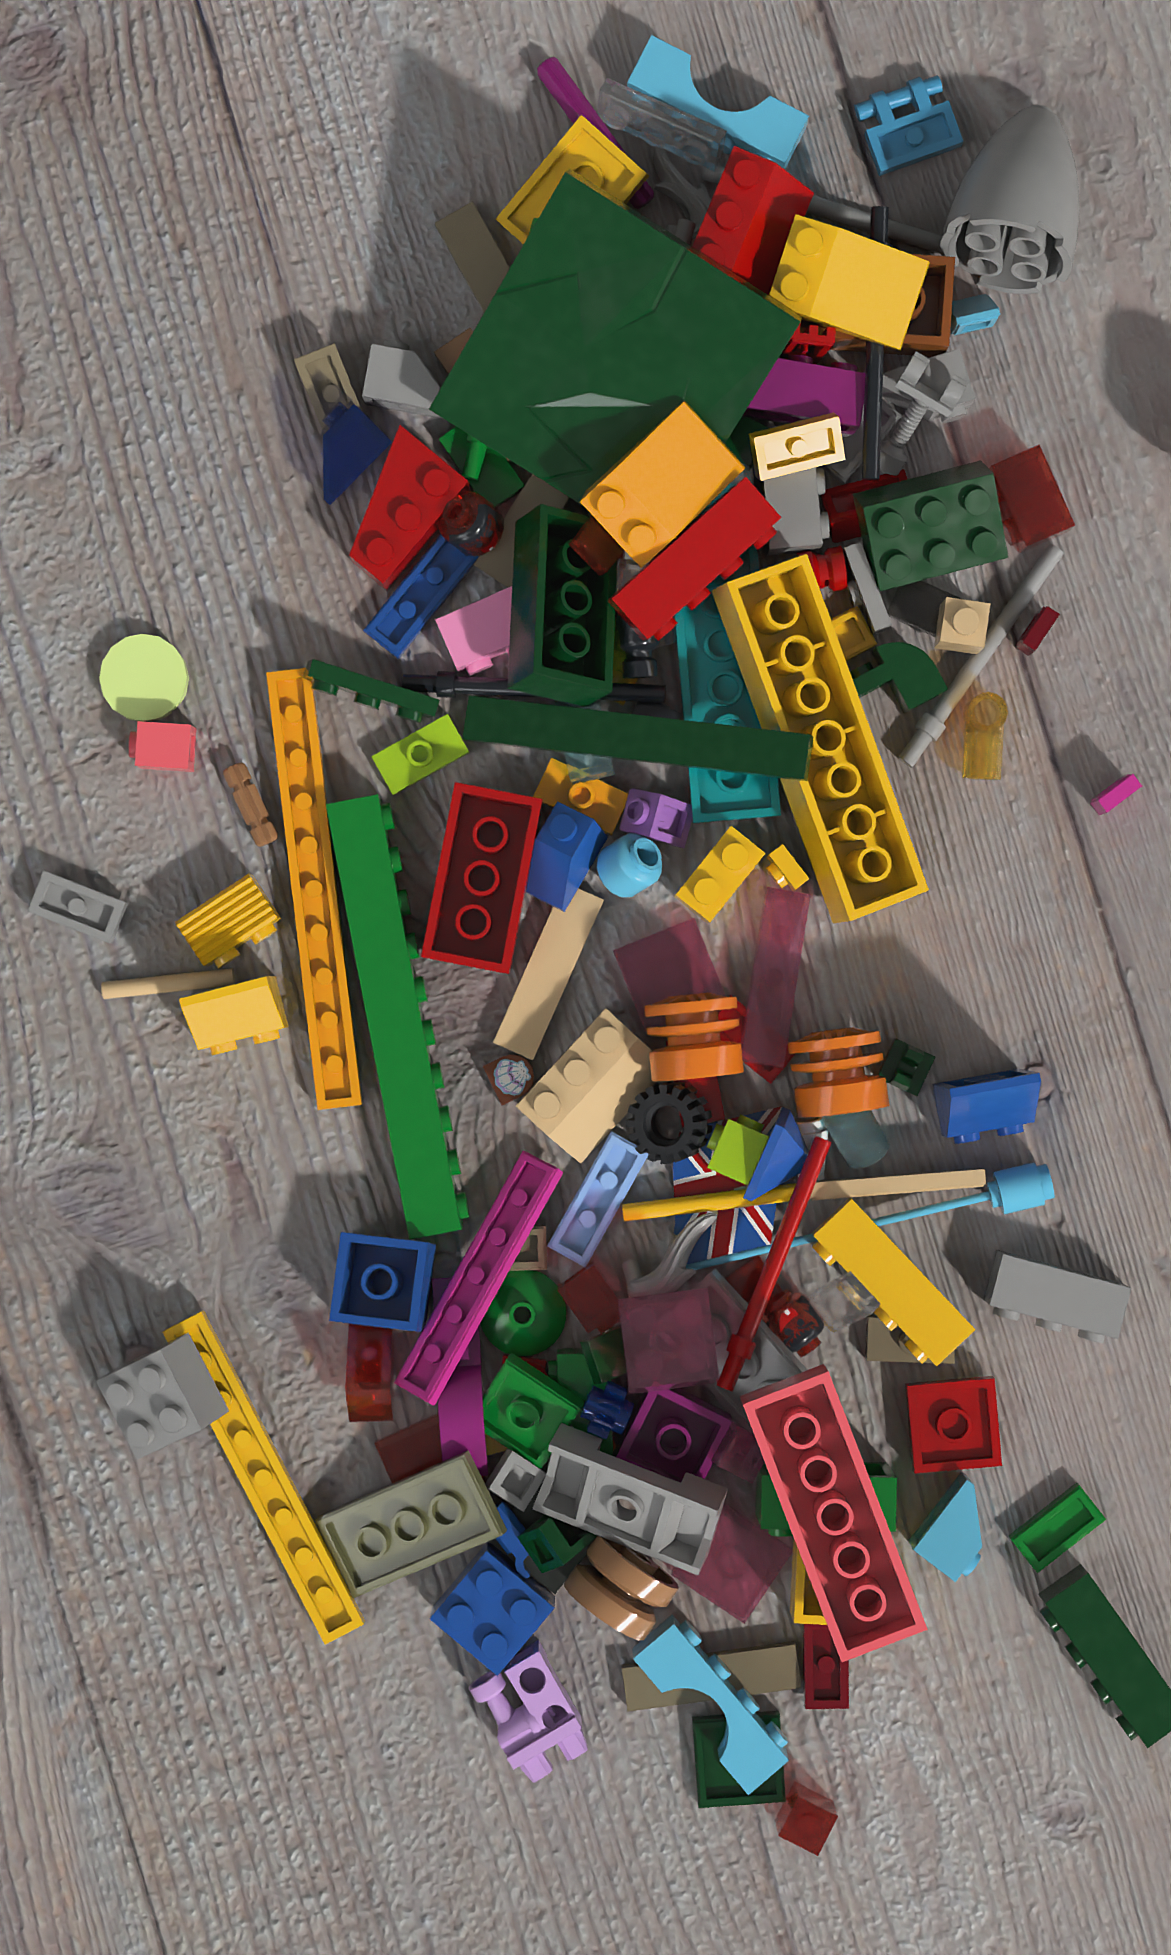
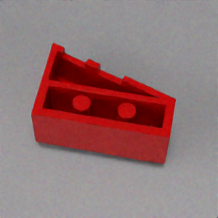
[349,425,470,591]

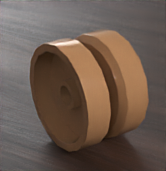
[564,1536,679,1640]

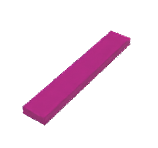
[394,1150,563,1406]

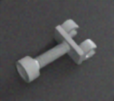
[880,351,969,476]

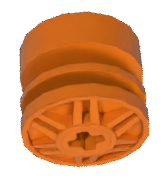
[644,992,744,1081]
[787,1027,889,1118]

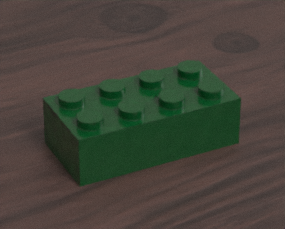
[507,504,618,707]

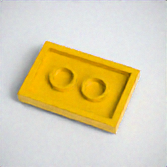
[496,115,649,244]

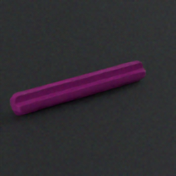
[537,57,654,209]

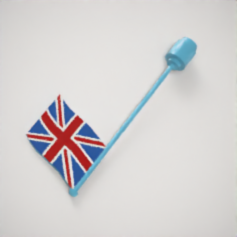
[673,1106,1055,1270]

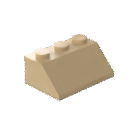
[516,1008,657,1163]

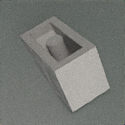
[362,340,443,419]
[882,348,976,423]

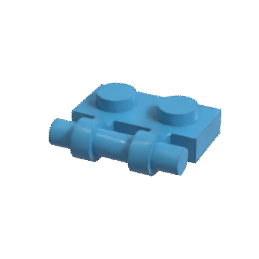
[854,75,964,176]

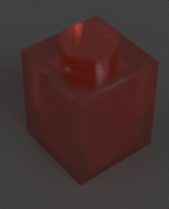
[558,1260,624,1334]
[775,1781,838,1856]

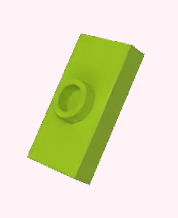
[371,714,470,796]

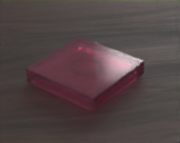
[613,918,726,1032]
[671,1502,793,1624]

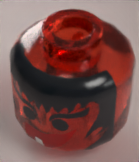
[439,491,504,557]
[762,1289,825,1357]

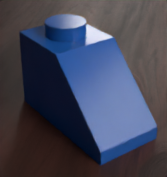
[526,801,608,912]

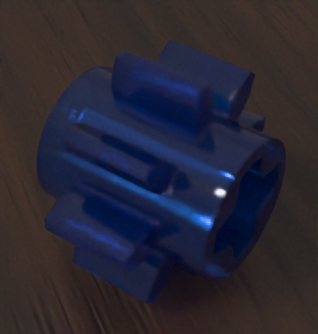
[580,1381,634,1439]

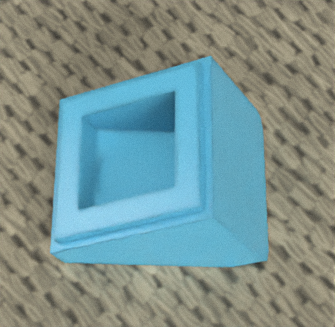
[950,294,1000,336]

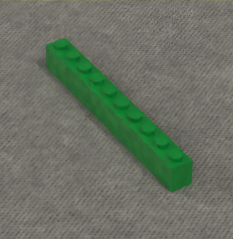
[326,794,470,1240]

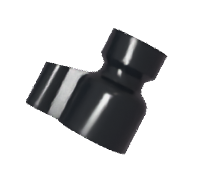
[616,615,676,679]

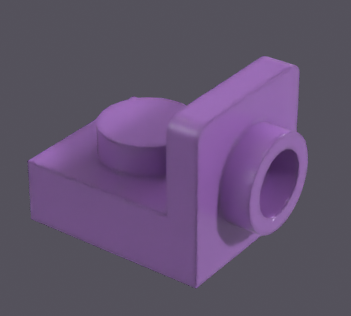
[619,788,692,848]

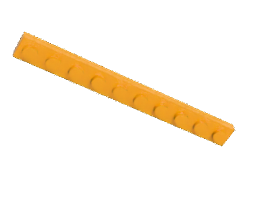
[266,668,363,1110]

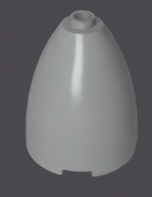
[940,105,1080,294]

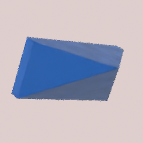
[743,1107,809,1201]

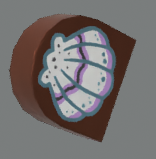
[483,1054,534,1106]

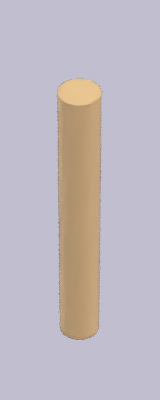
[101,968,235,999]

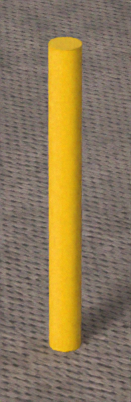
[622,1183,796,1221]

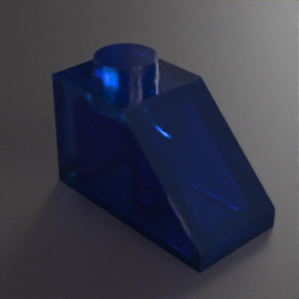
[321,400,392,505]

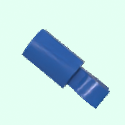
[495,1500,531,1579]

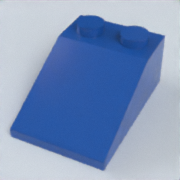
[932,1069,1041,1144]

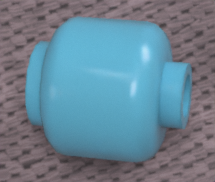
[597,833,662,897]

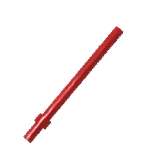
[717,1136,832,1392]

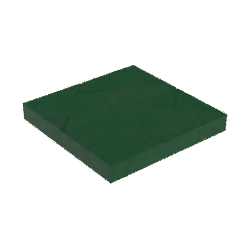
[429,169,802,505]

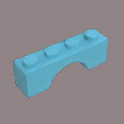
[627,35,809,169]
[632,1614,789,1795]

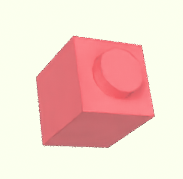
[129,721,197,772]

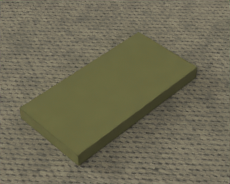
[315,1450,507,1598]

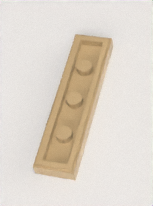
[493,888,604,1060]
[809,1168,986,1201]

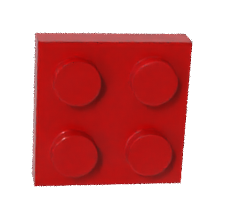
[905,1376,1002,1474]

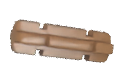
[223,762,278,847]

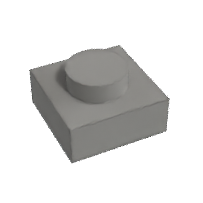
[485,1448,546,1512]

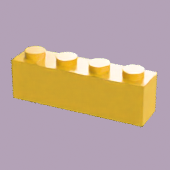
[812,1198,976,1366]

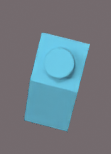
[908,1472,982,1582]

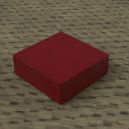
[1016,606,1060,656]

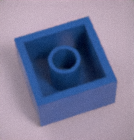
[329,1232,436,1332]
[429,1542,555,1676]

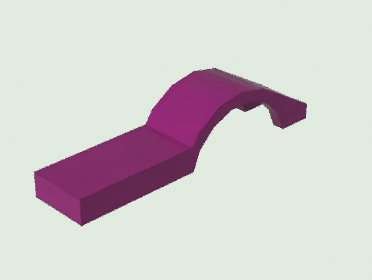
[432,1277,489,1476]

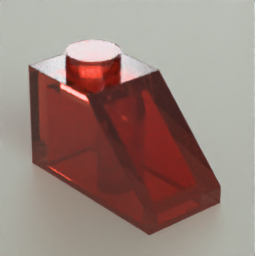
[345,1323,395,1422]

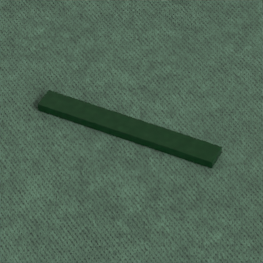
[462,696,814,781]

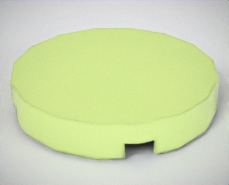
[99,634,189,722]

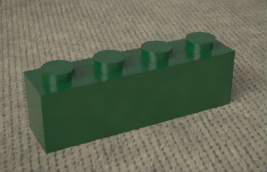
[1038,1564,1171,1748]

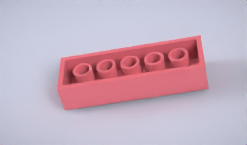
[740,1364,928,1662]

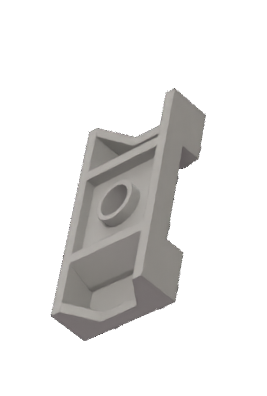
[533,1423,728,1575]

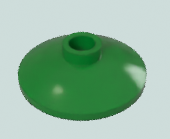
[480,1270,566,1356]

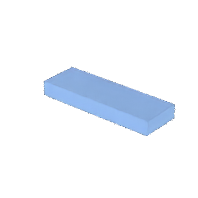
[547,1131,649,1267]

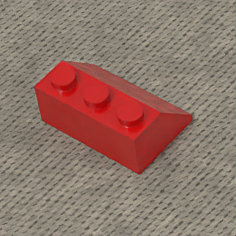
[692,146,814,295]

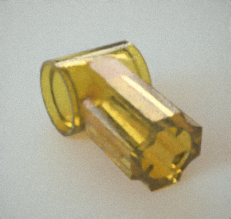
[961,692,1008,780]

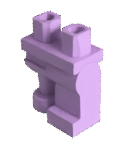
[468,1640,588,1783]

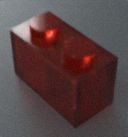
[989,444,1075,553]

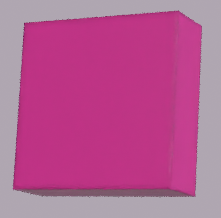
[1090,774,1142,815]

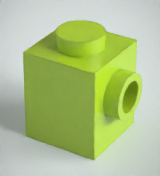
[706,1114,769,1185]

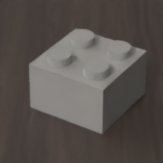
[96,1332,229,1460]

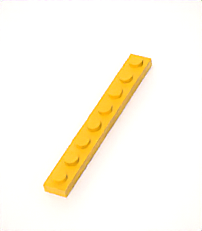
[162,1310,365,1645]

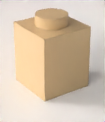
[934,597,991,654]

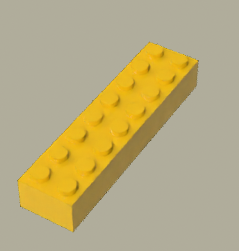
[711,554,929,923]

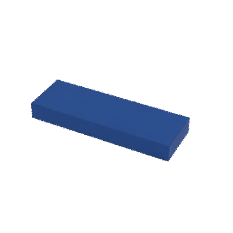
[363,528,479,659]

